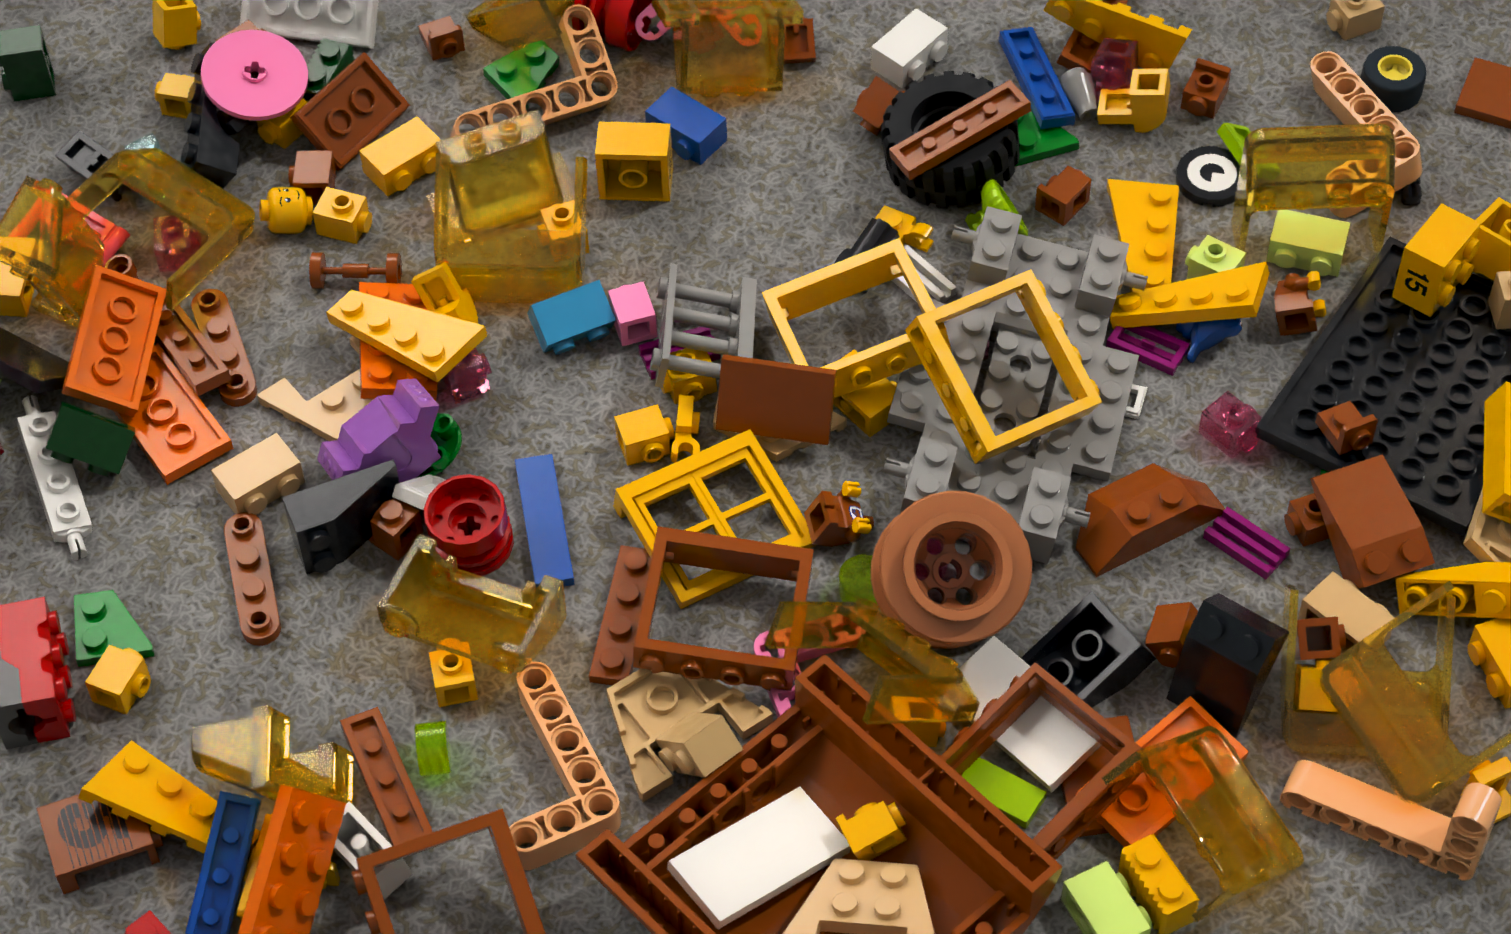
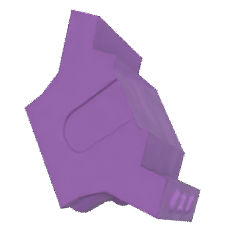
[317,378,441,483]

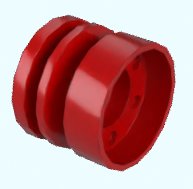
[572,0,655,51]
[424,474,514,577]

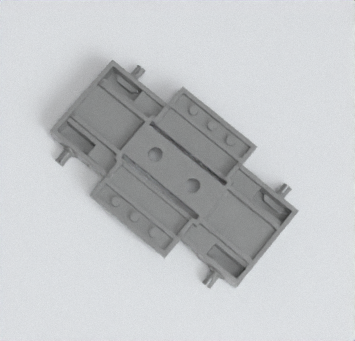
[883,206,1148,564]

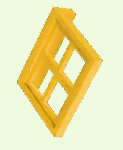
[613,429,816,609]

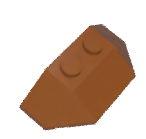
[1075,463,1225,577]

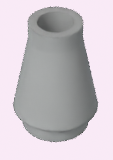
[1060,67,1098,121]

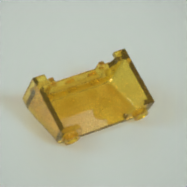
[0,176,105,328]
[377,534,567,674]

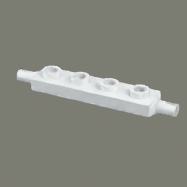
[17,395,92,560]

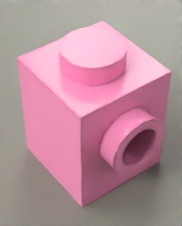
[608,282,657,346]

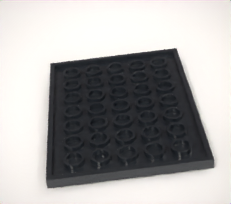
[1254,237,1511,536]

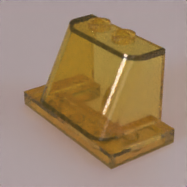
[652,0,804,97]
[426,110,585,253]
[191,705,353,806]

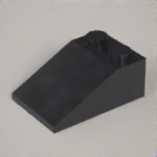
[282,459,399,574]
[1021,591,1156,707]
[1166,593,1289,738]

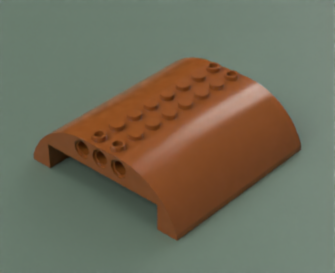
[576,654,1063,934]

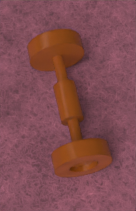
[309,252,402,289]

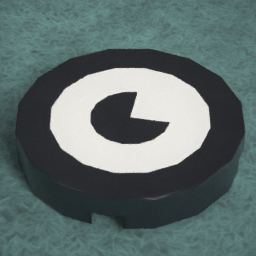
[1176,146,1248,207]

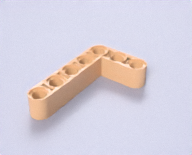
[451,4,618,150]
[1310,51,1422,218]
[509,661,621,870]
[1280,760,1502,881]

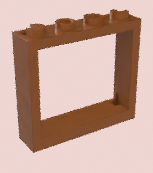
[633,526,814,691]
[939,662,1148,860]
[351,808,546,934]

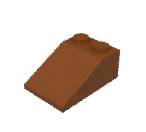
[1310,454,1435,588]

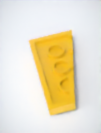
[1043,0,1192,71]
[1107,179,1179,292]
[1109,261,1270,329]
[326,290,487,383]
[78,740,260,854]

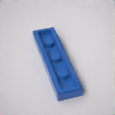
[999,27,1076,129]
[515,454,575,591]
[185,791,262,934]

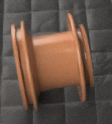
[871,491,1032,649]

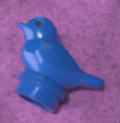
[1176,318,1242,363]

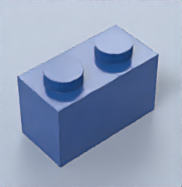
[645,87,727,165]

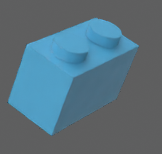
[527,280,616,355]

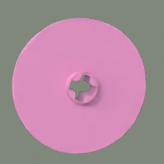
[201,30,308,121]

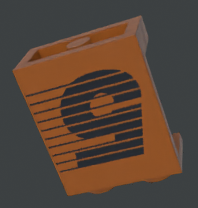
[37,794,164,894]

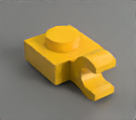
[875,205,934,252]
[670,395,700,463]

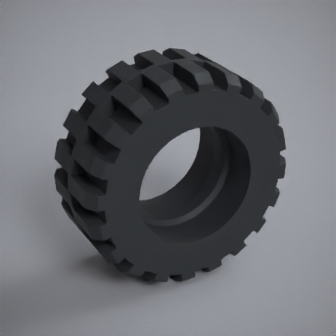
[881,71,1020,209]

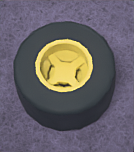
[1361,46,1426,112]

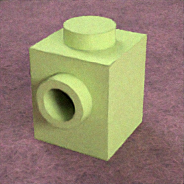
[1185,235,1246,279]

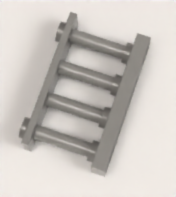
[650,263,757,388]

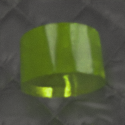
[839,554,879,611]
[415,720,452,777]

